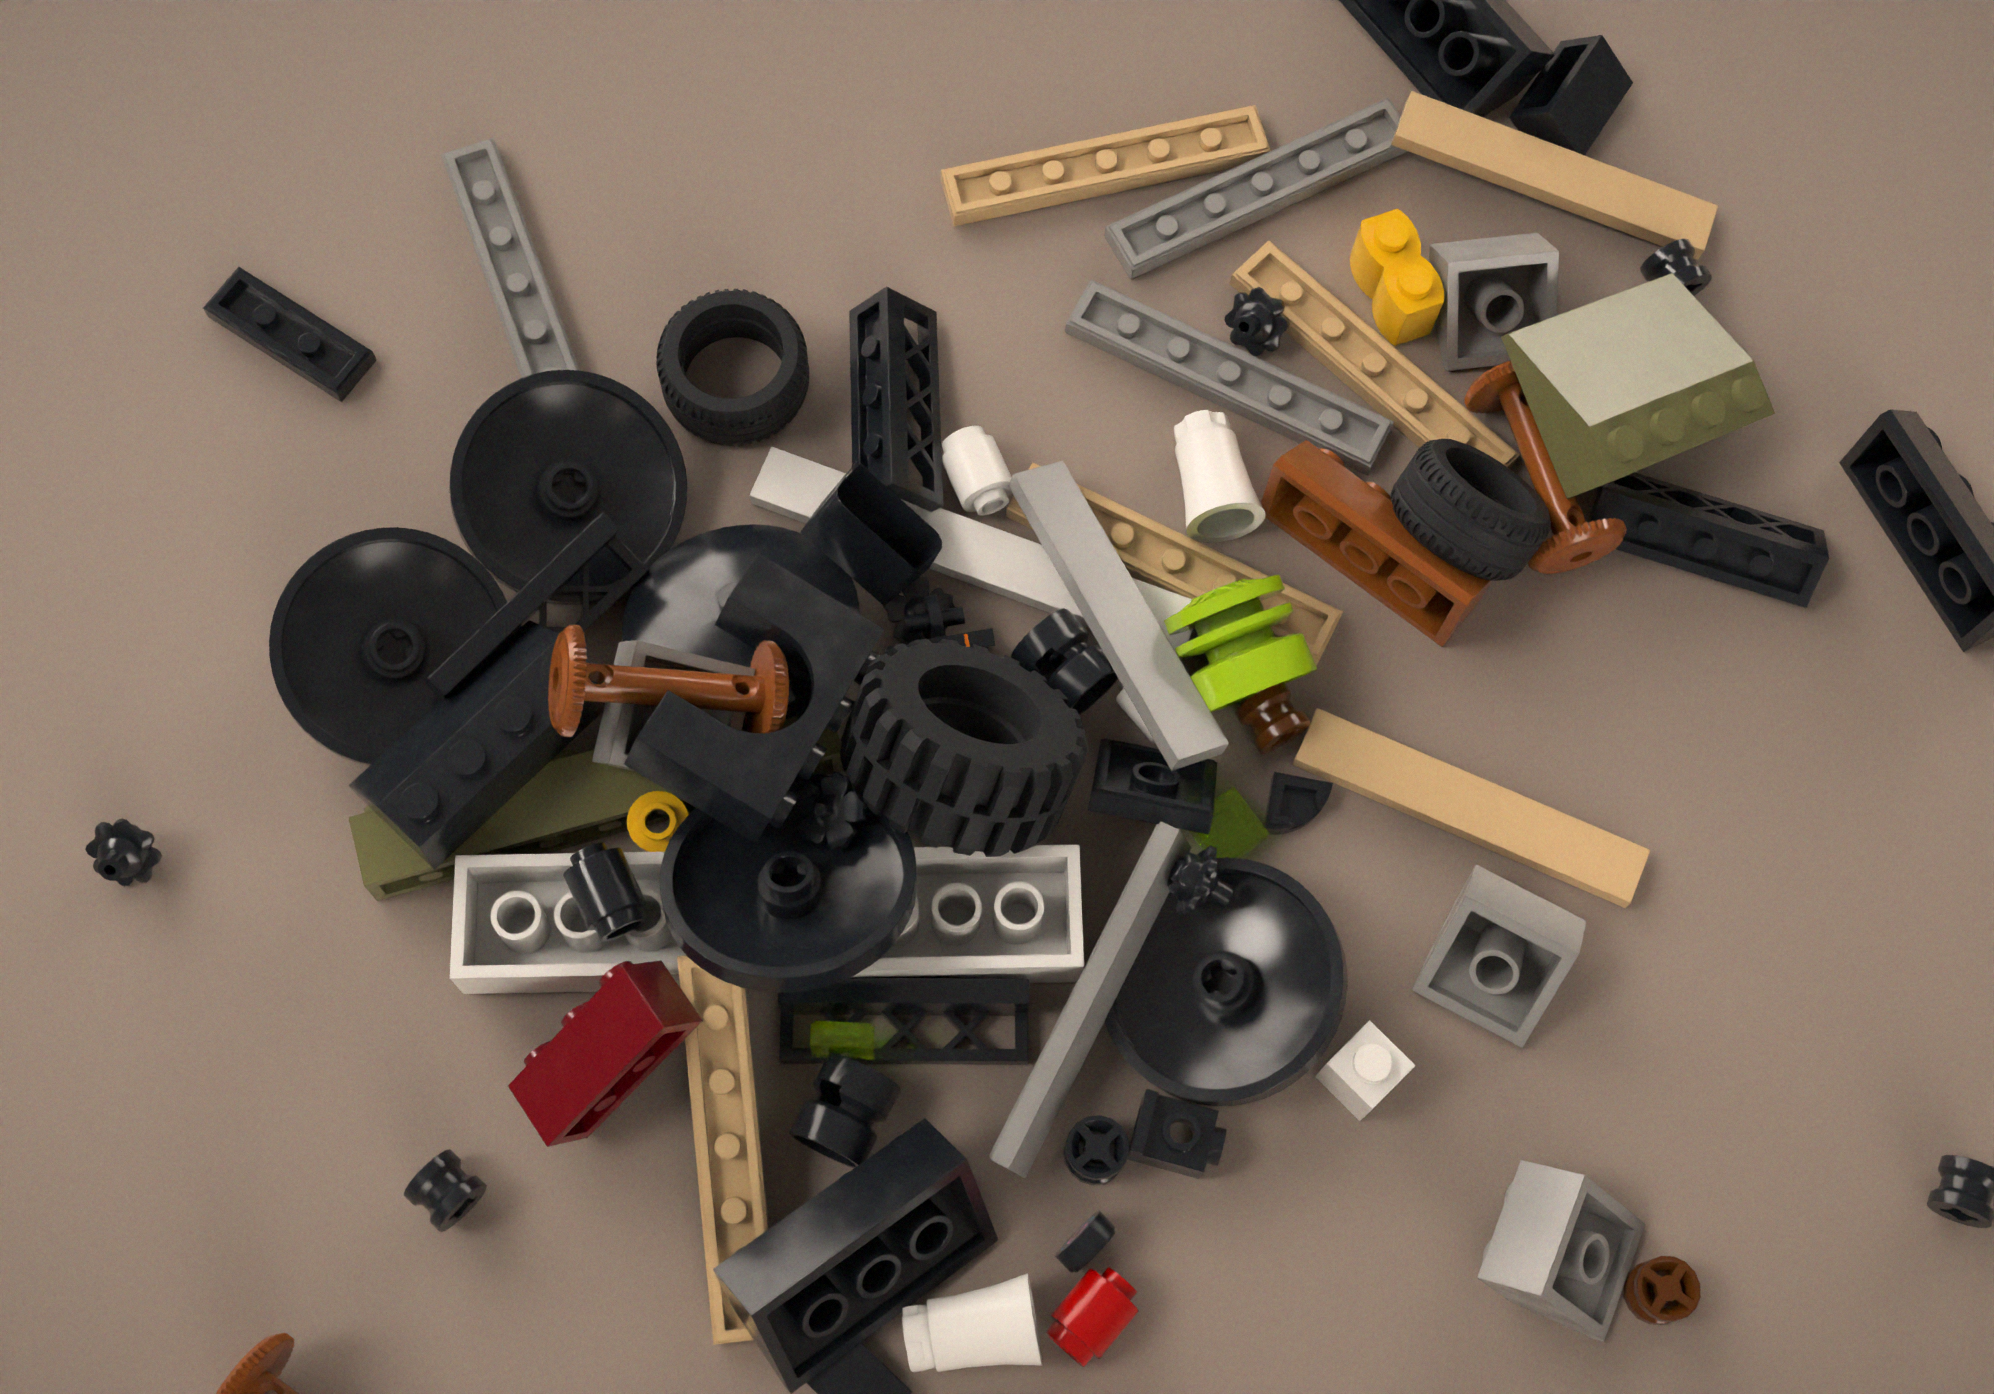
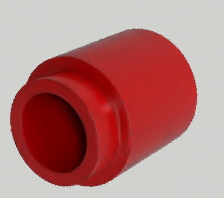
[1045,1267,1139,1367]

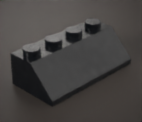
[1339,0,1555,117]
[1839,409,1994,652]
[349,620,605,870]
[713,1118,998,1394]

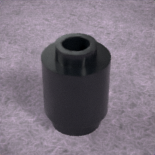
[563,842,647,942]

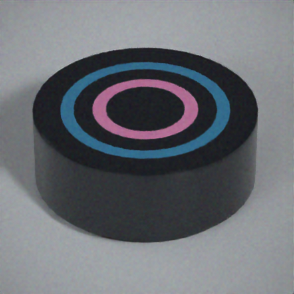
[1055,1210,1116,1273]

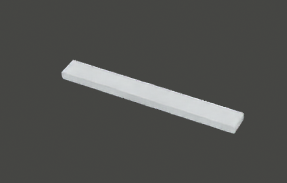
[749,447,1193,661]

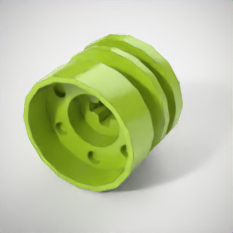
[1164,575,1317,712]

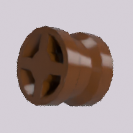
[1235,682,1310,754]
[1623,1256,1701,1325]

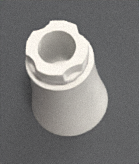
[1174,410,1266,543]
[902,1273,1042,1372]

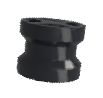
[1640,238,1712,296]
[1064,1115,1129,1185]
[404,1149,487,1232]
[1927,1155,1994,1228]

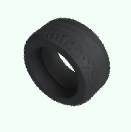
[656,289,809,446]
[1391,439,1551,581]

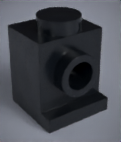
[1127,1089,1227,1179]

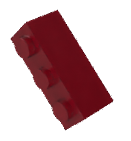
[508,960,703,1147]

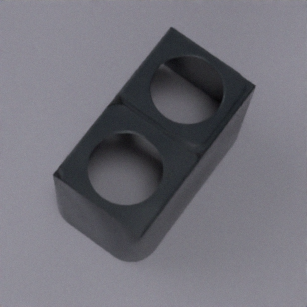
[801,461,942,606]

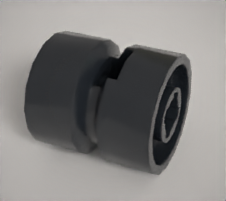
[1011,608,1118,715]
[789,1053,901,1168]

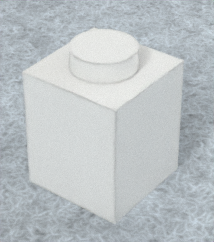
[1315,1020,1416,1121]

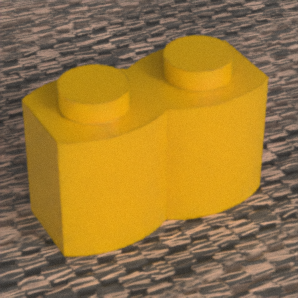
[1350,208,1444,346]

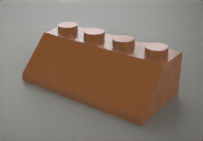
[1261,440,1492,647]

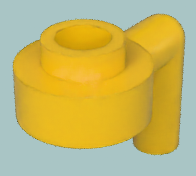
[627,791,689,852]

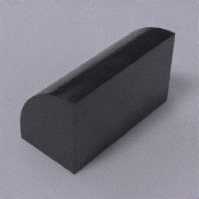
[1509,35,1633,155]

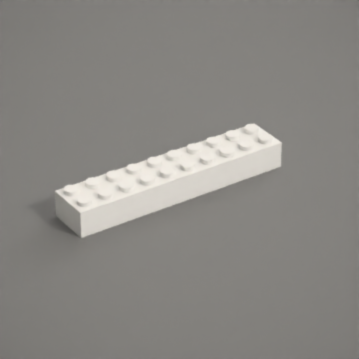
[450,845,1084,994]

